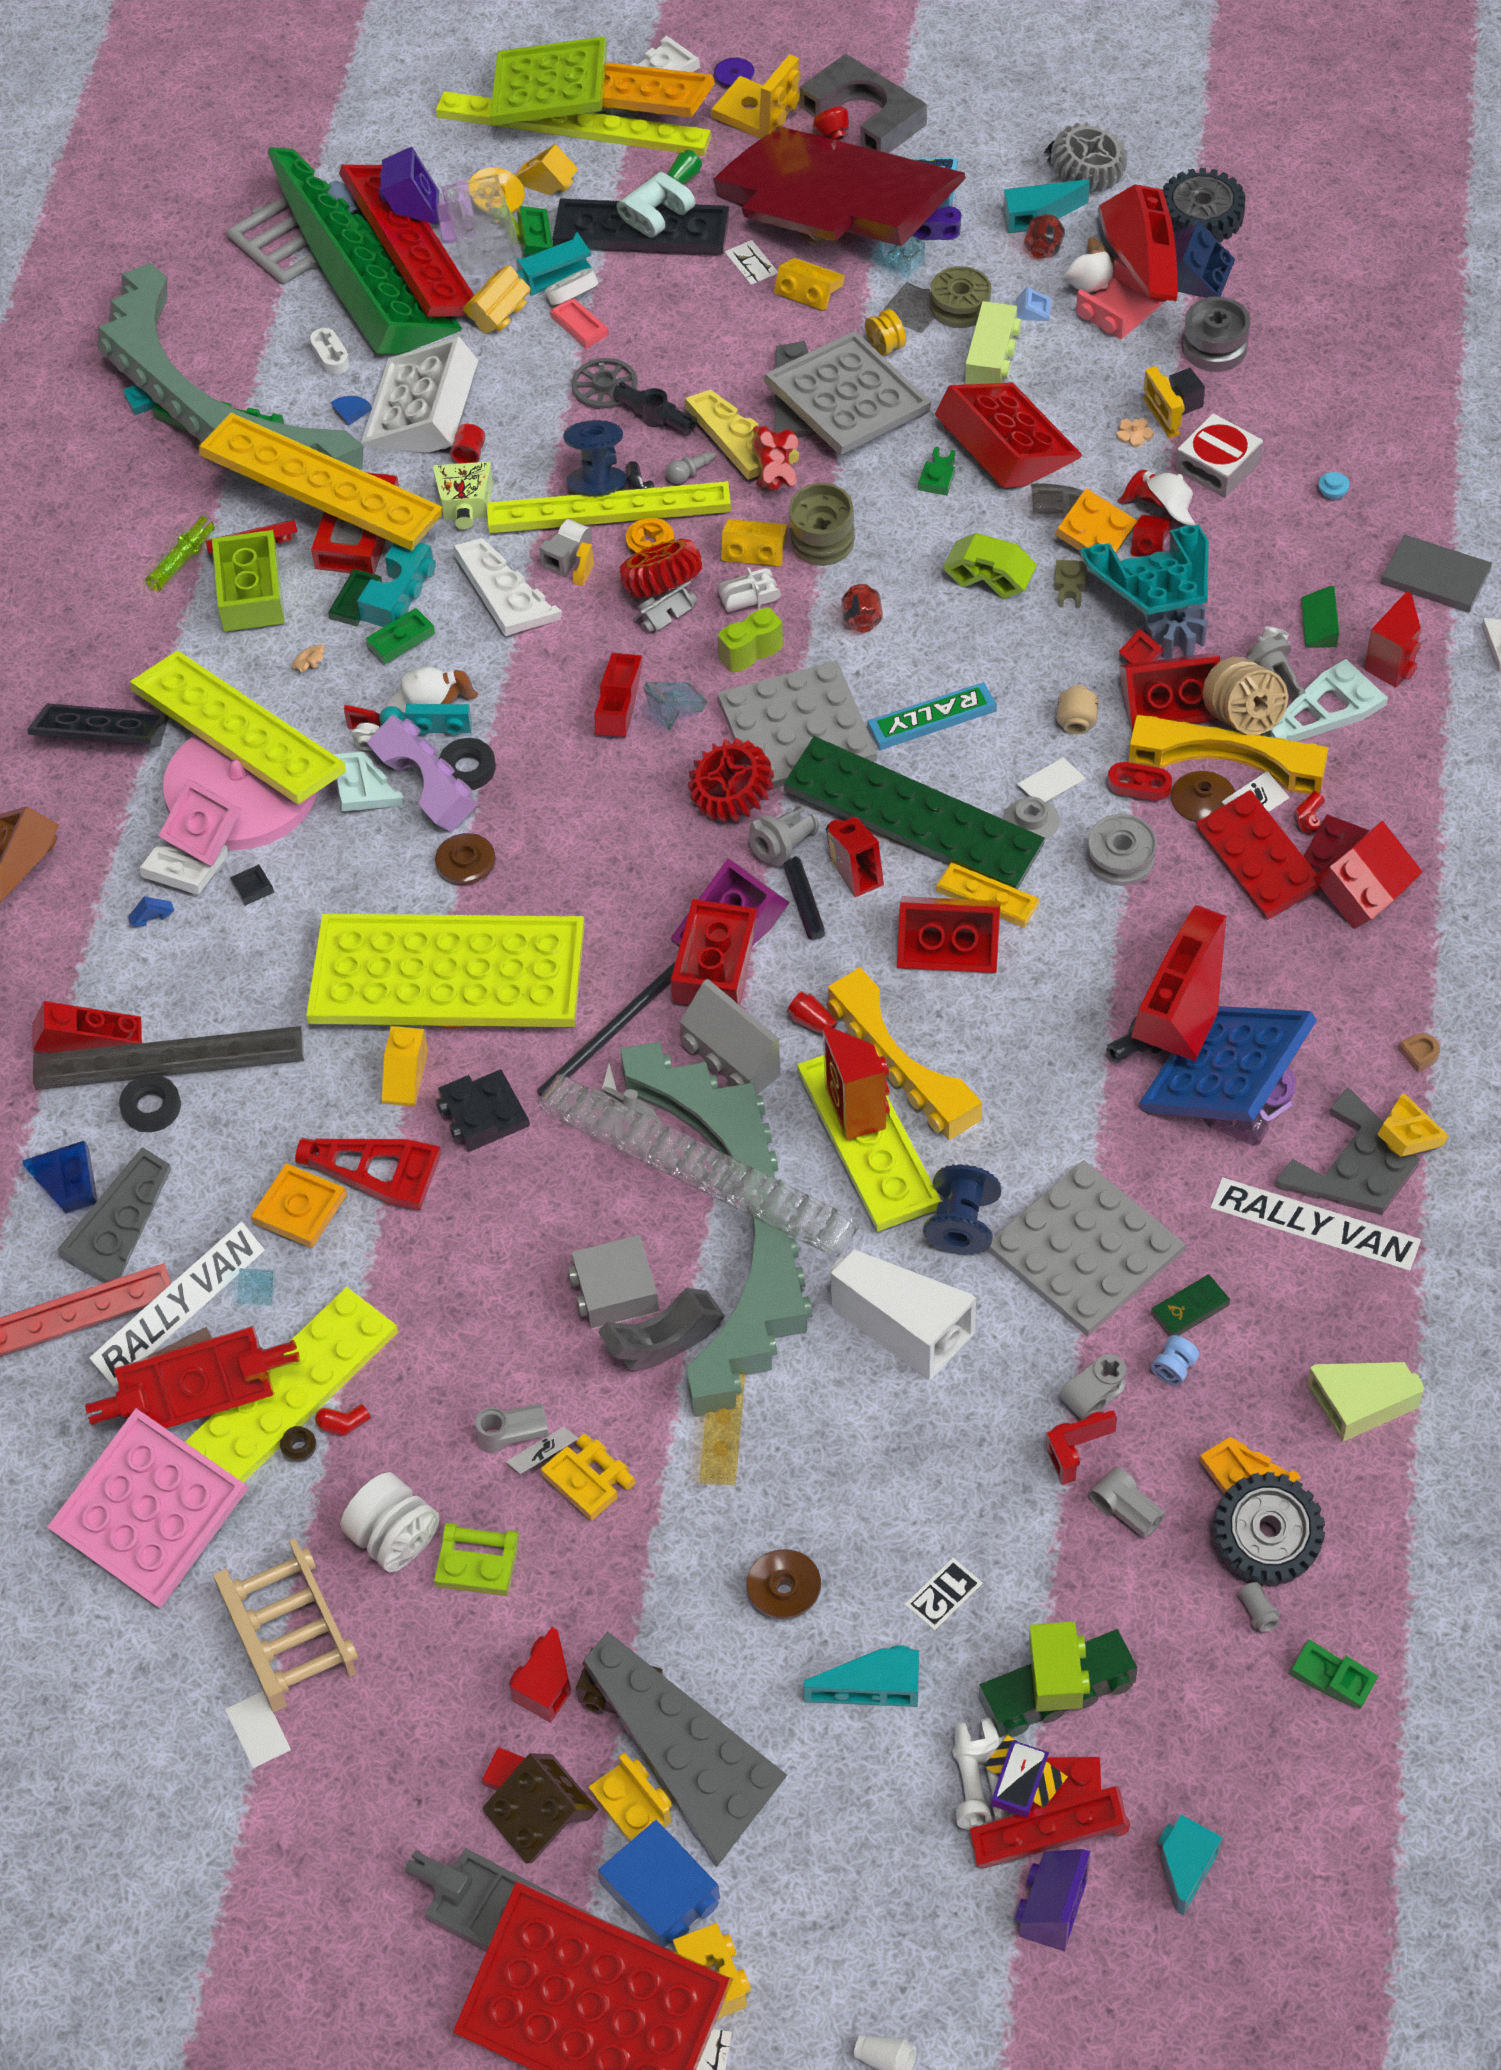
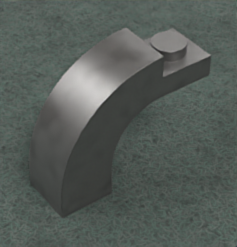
[598,1288,725,1370]

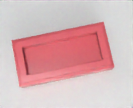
[550,298,609,349]

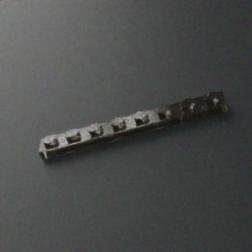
[33,1026,304,1090]

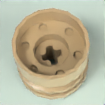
[1203,657,1288,735]

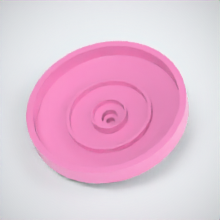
[163,735,317,850]

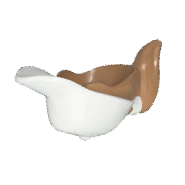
[1060,237,1114,293]

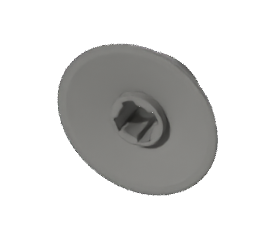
[1003,796,1060,840]

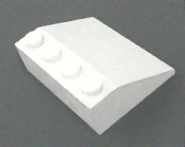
[361,336,478,453]

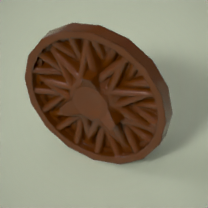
[435,833,496,885]

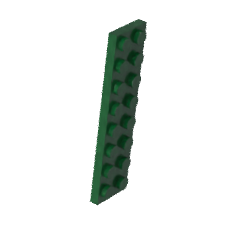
[784,736,1045,889]

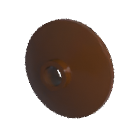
[1171,771,1235,822]
[747,1549,821,1619]

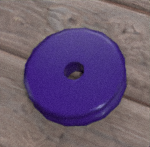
[714,57,755,88]

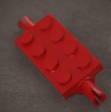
[85,1325,301,1429]

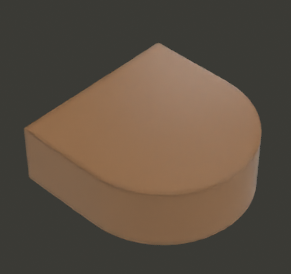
[1398,1033,1440,1073]

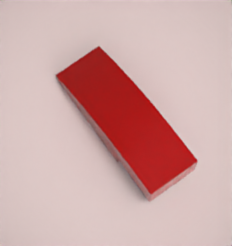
[594,653,643,737]

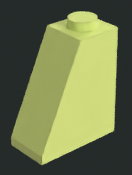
[1307,1362,1424,1442]

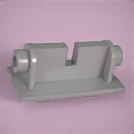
[632,581,697,634]

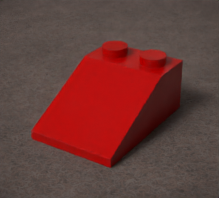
[1313,820,1423,929]
[671,899,758,1005]

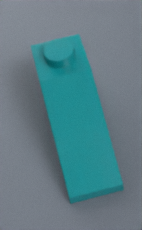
[803,1645,919,1707]

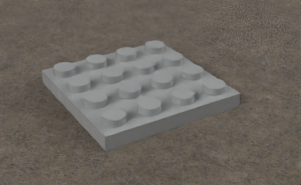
[764,331,932,455]
[717,661,877,789]
[986,1160,1186,1337]

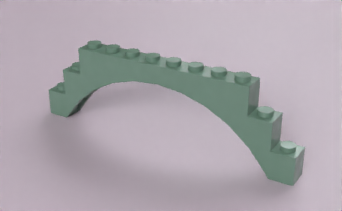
[97,263,364,476]
[620,1042,813,1416]

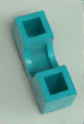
[357,542,436,627]

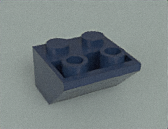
[1174,221,1235,298]

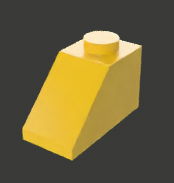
[515,144,578,195]
[381,1026,428,1107]

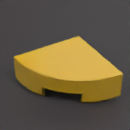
[573,542,594,586]

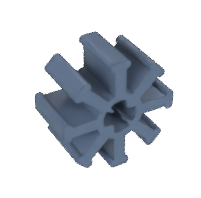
[1144,603,1208,659]

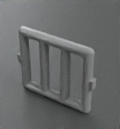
[227,195,320,283]

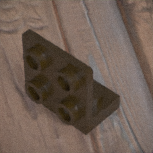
[483,1753,599,1863]

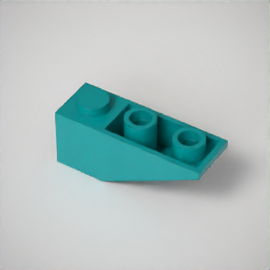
[1003,179,1089,234]

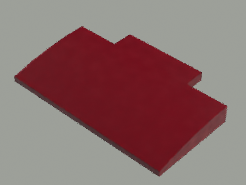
[713,126,966,247]

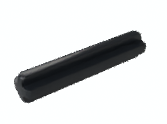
[784,856,825,940]

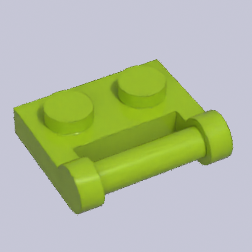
[434,1522,520,1596]

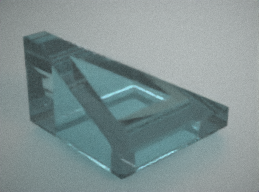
[237,1268,275,1305]

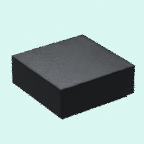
[230,864,274,906]

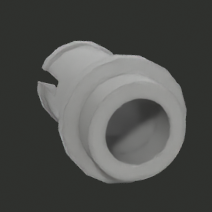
[1239,1582,1280,1633]

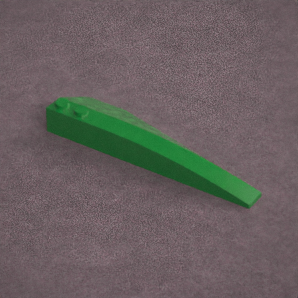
[267,147,462,355]

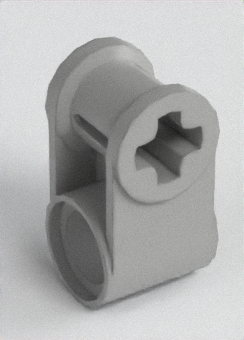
[1059,1354,1126,1420]

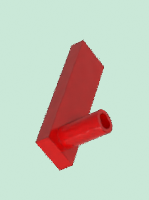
[970,1786,1130,1869]

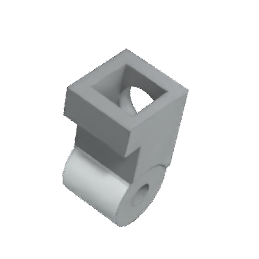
[539,519,592,578]

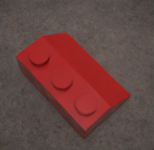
[1119,653,1220,732]
[897,896,1001,973]
[822,1027,890,1140]

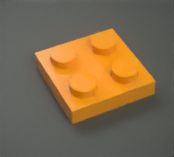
[1054,488,1138,553]
[251,1163,347,1249]

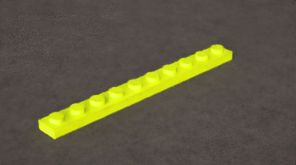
[436,91,711,156]

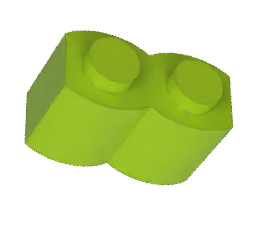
[718,608,783,673]

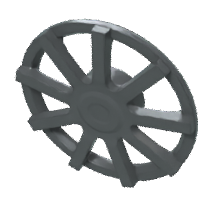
[572,358,638,410]

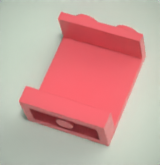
[1076,257,1164,340]

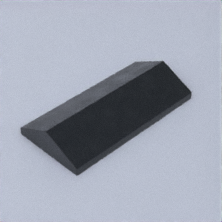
[27,703,169,746]

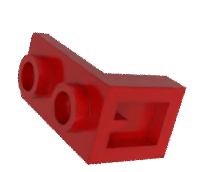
[1046,1410,1117,1485]

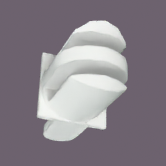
[716,568,781,612]

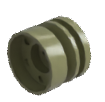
[789,482,855,566]

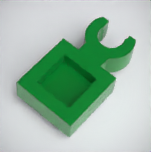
[918,447,955,496]

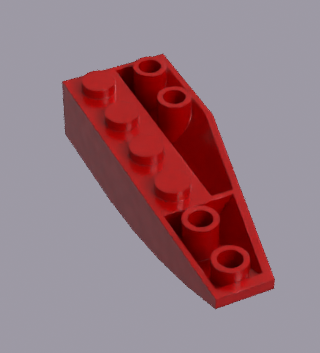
[1098,184,1178,302]
[1131,904,1227,1061]

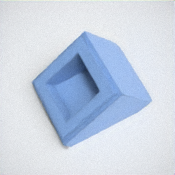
[1015,287,1051,321]

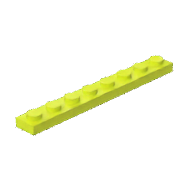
[487,481,731,533]

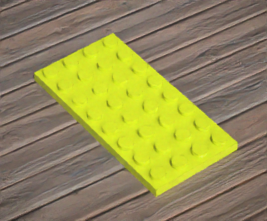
[306,914,585,1027]

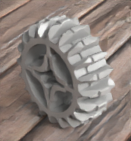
[1051,122,1128,193]

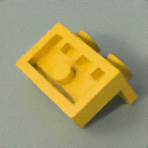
[774,258,845,310]
[721,519,788,566]
[588,1752,672,1842]

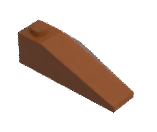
[0,806,59,903]

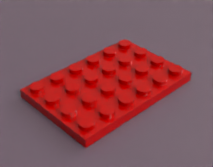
[453,1881,733,2070]

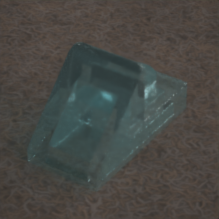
[643,682,708,731]

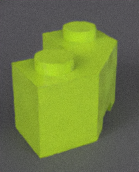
[942,533,1037,599]

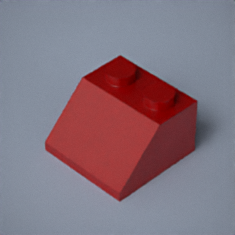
[1364,591,1421,688]

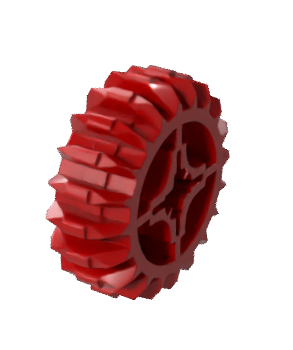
[619,538,702,598]
[687,737,775,823]

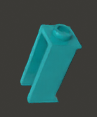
[516,232,592,296]

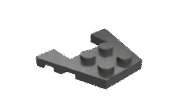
[1275,1087,1420,1215]

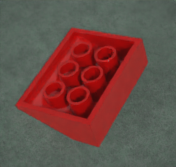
[935,382,1082,488]

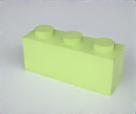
[965,301,1022,384]

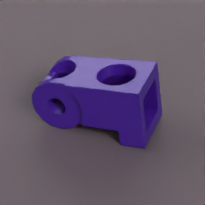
[908,206,962,240]

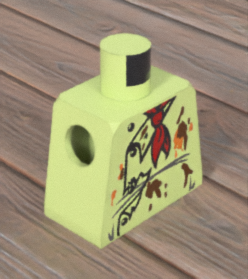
[433,462,493,529]

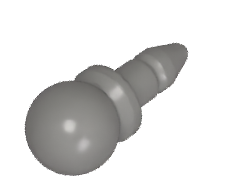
[666,452,716,484]

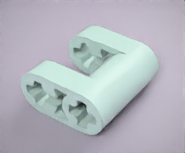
[617,172,696,238]

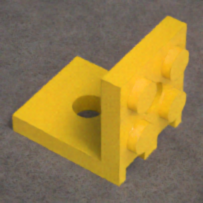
[711,54,801,139]

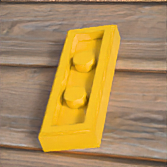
[936,862,1039,928]

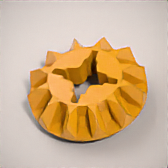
[626,518,675,553]

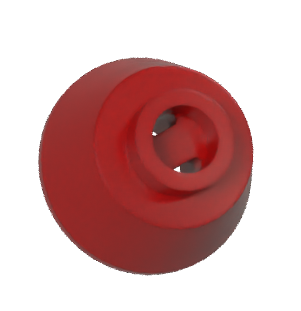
[812,106,849,140]

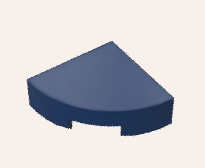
[330,395,372,426]
[128,896,174,926]

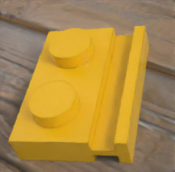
[1143,366,1185,439]

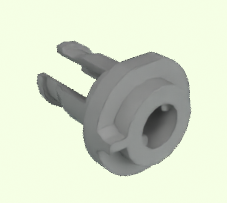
[1246,633,1306,701]
[749,804,819,866]

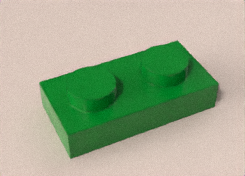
[517,206,553,255]
[366,608,435,664]

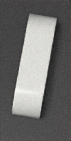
[545,268,599,305]
[310,328,350,375]

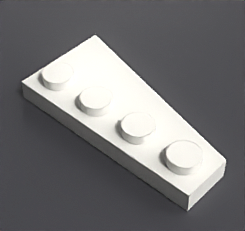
[602,35,700,115]
[454,538,562,636]

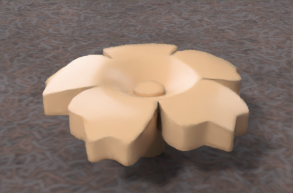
[1117,418,1154,447]
[292,644,326,673]

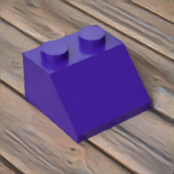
[379,146,439,224]
[1015,1849,1091,1952]

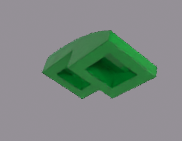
[1288,1639,1379,1709]

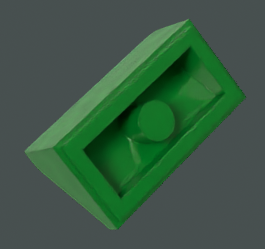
[1301,586,1339,648]

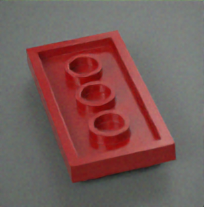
[1196,789,1321,920]

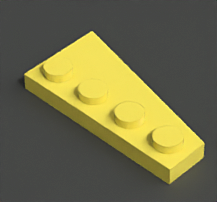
[684,389,799,480]

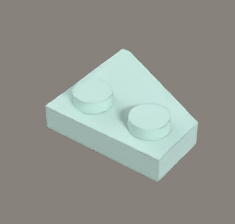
[333,752,403,811]

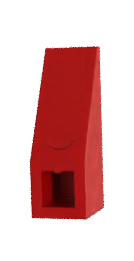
[32,1001,142,1055]

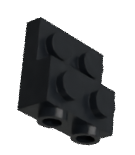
[435,1069,530,1153]

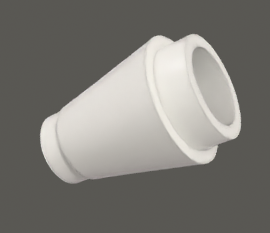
[854,2034,917,2070]

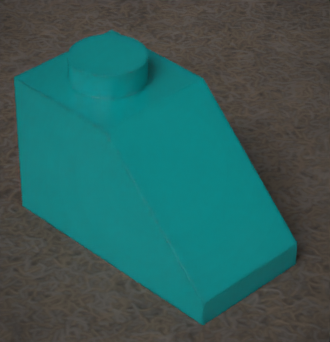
[1158,1814,1223,1916]

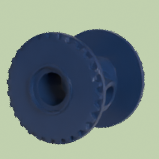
[563,420,626,496]
[923,1164,1002,1255]

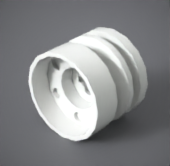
[340,1472,440,1572]

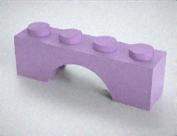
[367,715,478,832]

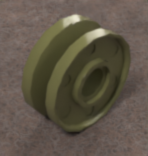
[930,266,991,328]

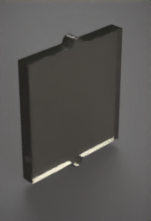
[882,282,934,334]

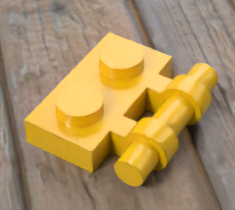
[541,1434,636,1521]

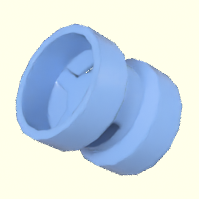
[1151,1335,1200,1386]

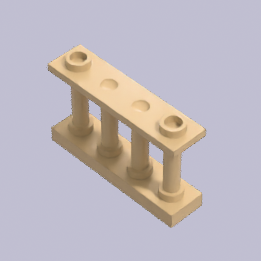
[213,1538,359,1712]

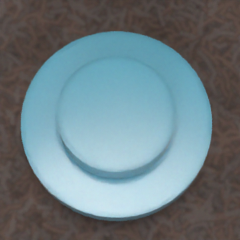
[1318,472,1350,500]

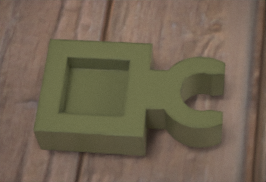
[1055,560,1087,608]

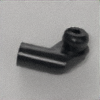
[625,461,654,490]

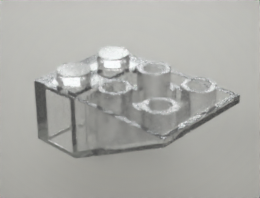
[441,174,521,272]

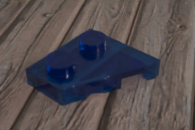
[22,1140,98,1214]

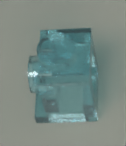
[879,236,925,279]

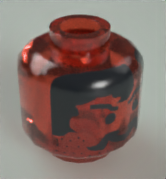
[1024,214,1065,259]
[841,584,883,633]

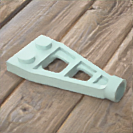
[1261,659,1388,742]

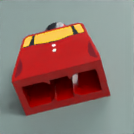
[826,817,884,898]

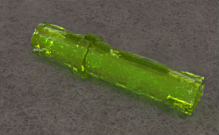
[145,516,215,592]

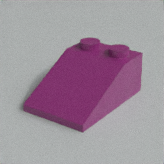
[670,858,790,946]

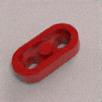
[1107,762,1172,801]

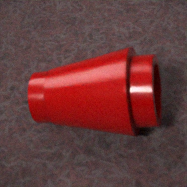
[787,991,838,1035]

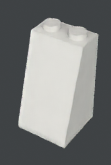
[830,1249,976,1381]

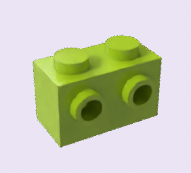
[1028,1621,1090,1711]

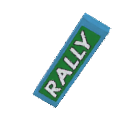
[867,682,997,750]

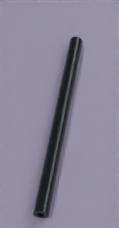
[537,962,675,1100]

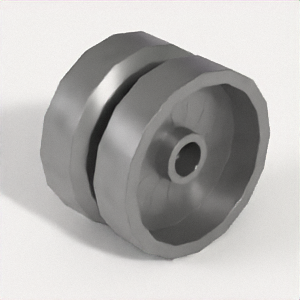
[1183,297,1250,372]

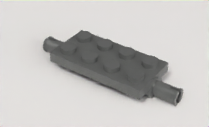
[405,1848,593,1951]

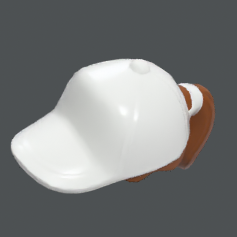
[388,666,478,712]

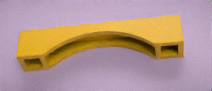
[1128,715,1329,795]
[826,967,982,1140]

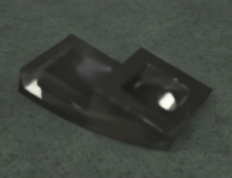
[1031,483,1084,519]

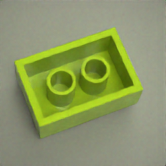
[212,530,285,632]

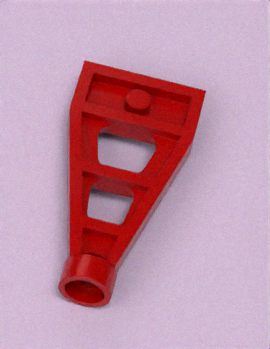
[295,1137,441,1210]

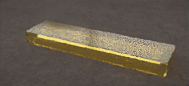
[700,1372,746,1486]

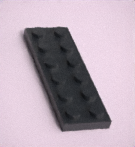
[552,198,730,254]

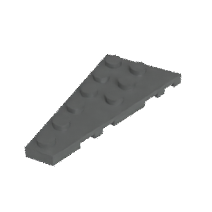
[582,1631,787,1868]

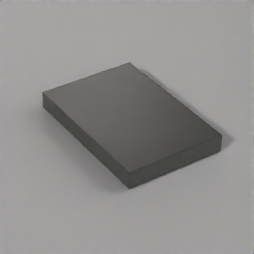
[1381,534,1492,613]

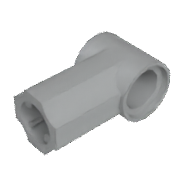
[475,1403,548,1453]
[1088,1466,1165,1538]

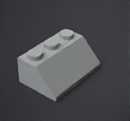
[680,979,781,1095]

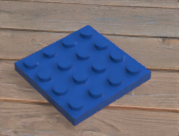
[1139,1006,1317,1122]

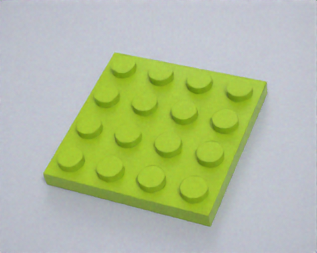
[490,36,607,126]

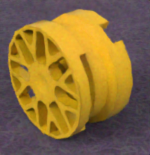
[865,309,906,356]

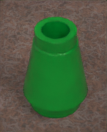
[667,150,702,185]

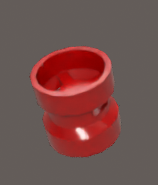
[450,423,486,464]

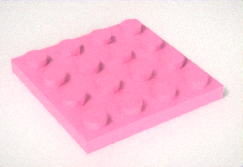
[47,1408,249,1609]

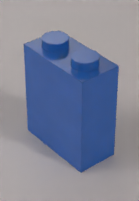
[598,1819,720,1947]

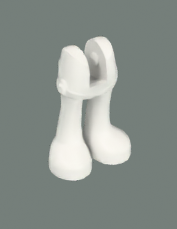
[952,1718,1017,1830]

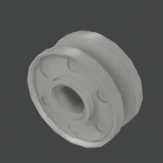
[1087,813,1157,886]

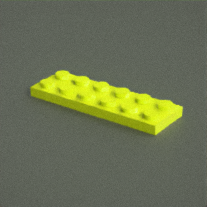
[797,1055,941,1232]

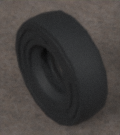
[439,737,496,790]
[119,1074,181,1133]

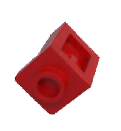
[1131,515,1172,557]

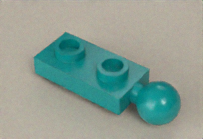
[379,704,472,735]

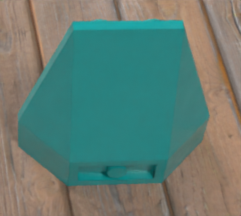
[1080,524,1209,615]

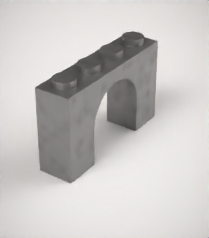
[799,53,927,153]

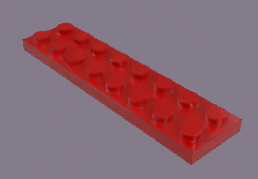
[339,164,474,317]

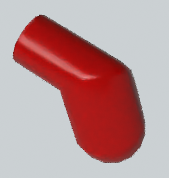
[1295,791,1325,833]
[315,1404,371,1436]

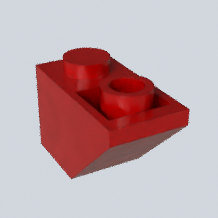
[509,1627,571,1723]

